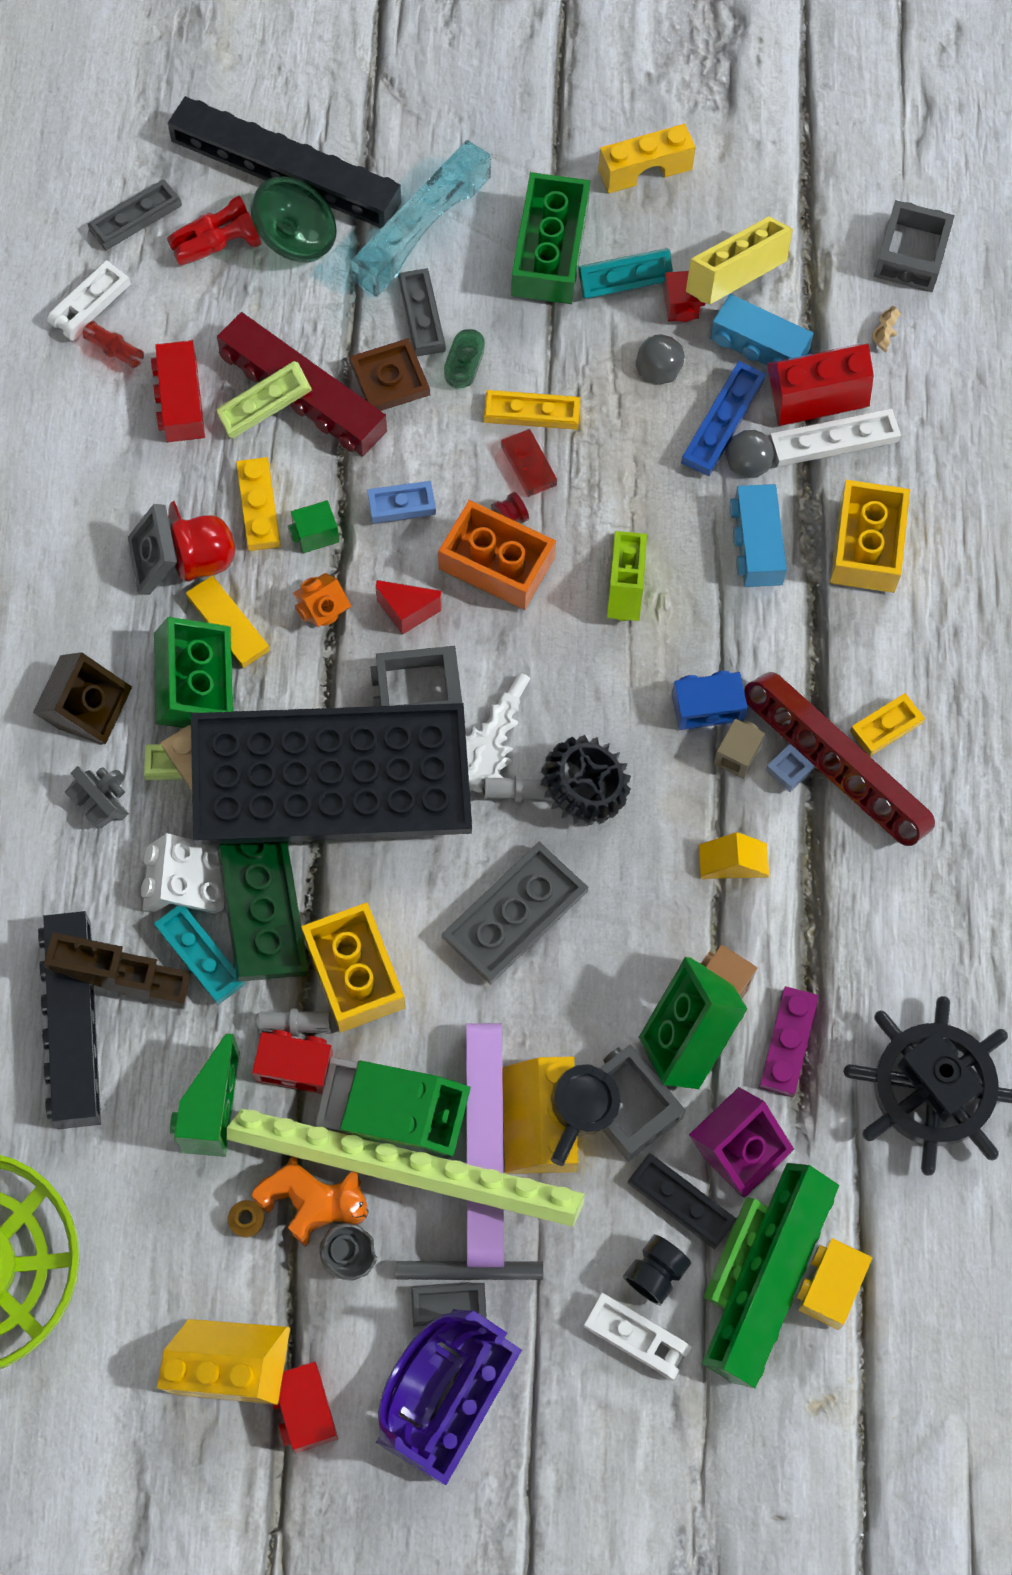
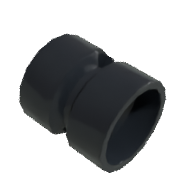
[623,1234,692,1306]

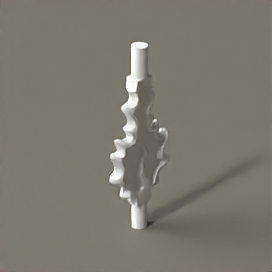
[466,673,530,793]

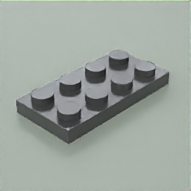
[442,841,589,985]

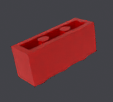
[151,340,205,443]

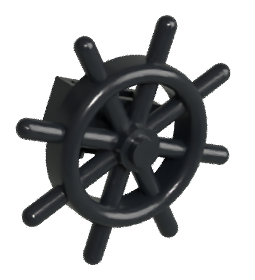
[843,996,1012,1176]

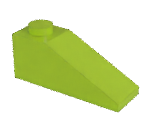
[607,531,647,621]

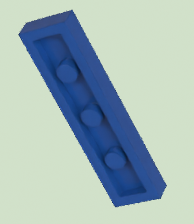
[681,361,766,477]

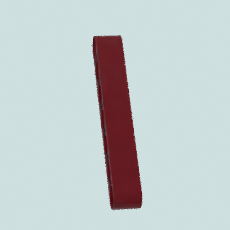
[744,672,935,846]

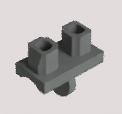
[65,766,129,828]

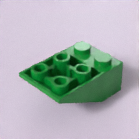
[339,1060,471,1159]

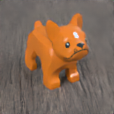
[251,1156,369,1247]

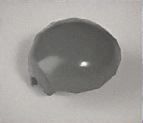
[636,334,685,384]
[724,430,775,478]
[320,1223,377,1281]

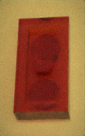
[501,429,557,497]

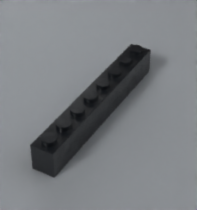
[168,96,401,230]

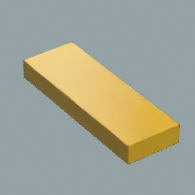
[484,390,581,430]
[186,575,270,669]

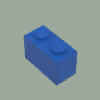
[671,671,748,730]

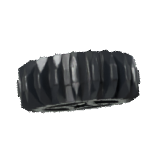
[540,735,631,826]

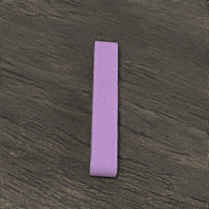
[466,1023,504,1268]

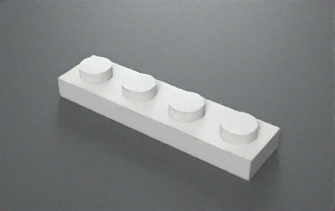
[769,409,901,467]

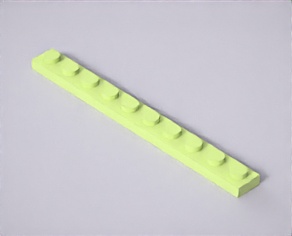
[227,1108,585,1227]

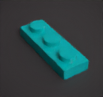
[578,248,673,299]
[154,905,246,1005]

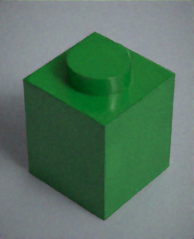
[287,500,340,554]

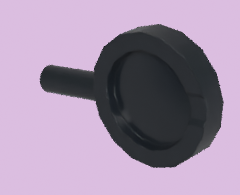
[551,1064,621,1166]

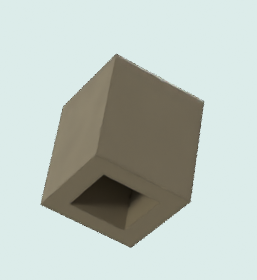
[714,719,765,779]

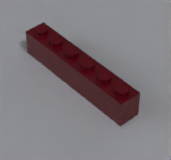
[216,311,387,457]

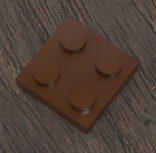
[350,338,430,411]

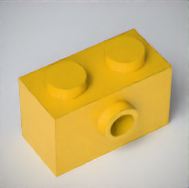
[796,1238,873,1330]

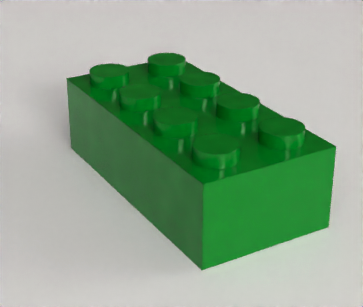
[511,172,591,304]

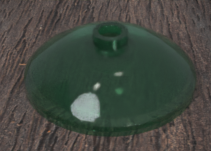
[250,177,337,263]

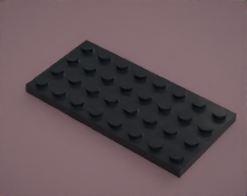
[191,703,472,845]

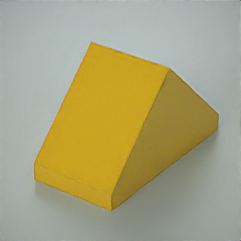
[698,832,769,879]

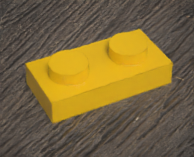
[850,693,925,757]

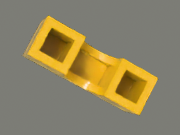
[598,123,696,194]

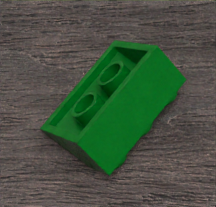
[154,617,233,728]
[638,957,747,1090]

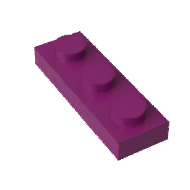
[759,986,819,1097]

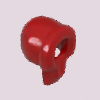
[168,501,236,582]

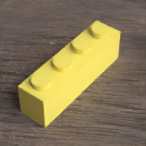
[686,216,793,305]

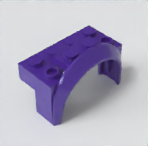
[376,1309,522,1485]

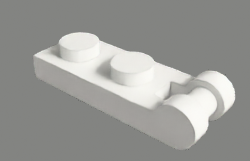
[47,260,131,341]
[583,1293,692,1381]

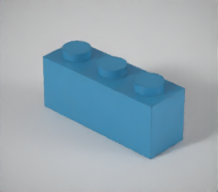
[710,294,814,365]
[730,484,787,587]

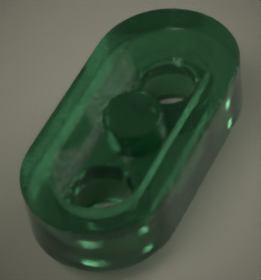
[444,329,485,388]

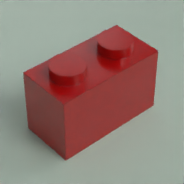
[252,1030,333,1094]
[272,1361,339,1454]

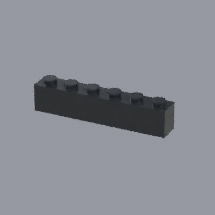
[38,911,101,1130]

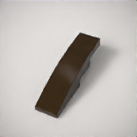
[44,932,191,1009]

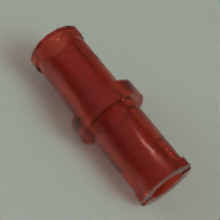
[83,321,144,368]

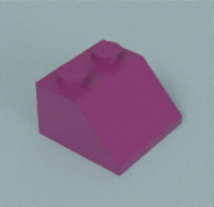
[689,1087,794,1198]

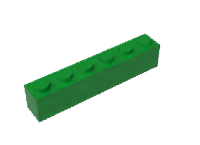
[701,1163,840,1389]

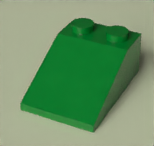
[170,1033,240,1157]

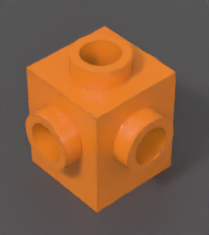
[293,573,351,627]

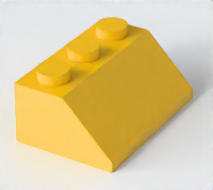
[502,1056,579,1174]
[157,1319,290,1405]

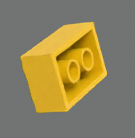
[830,479,910,593]
[301,902,406,1033]

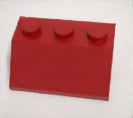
[767,343,874,426]

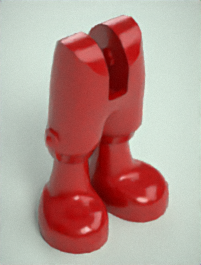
[167,195,262,266]

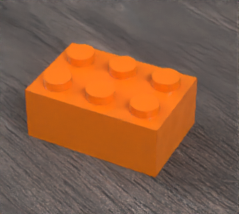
[438,500,556,610]

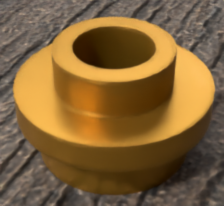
[228,1200,265,1238]

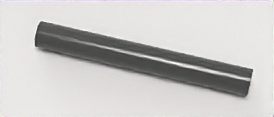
[396,1261,543,1280]

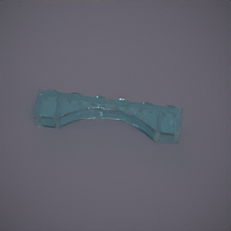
[351,140,491,297]

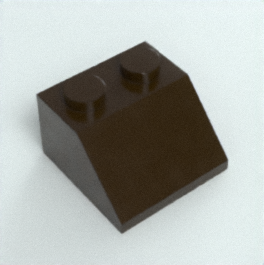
[33,652,132,745]

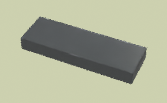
[87,179,182,251]
[398,268,446,356]

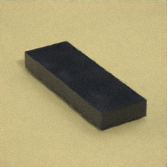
[627,1152,737,1250]

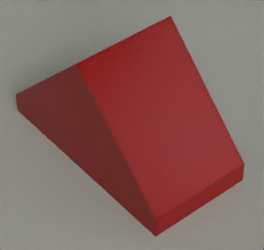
[376,580,442,635]

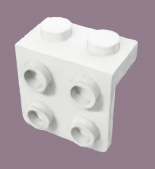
[141,833,225,914]

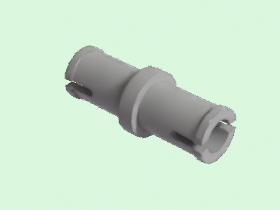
[483,775,552,802]
[258,1008,332,1037]

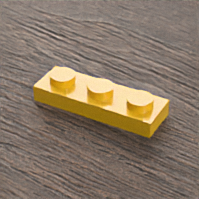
[236,457,281,551]

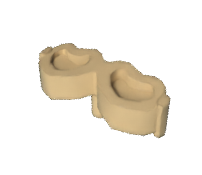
[872,306,901,352]

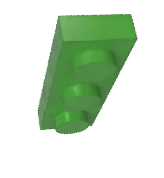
[703,1198,768,1310]

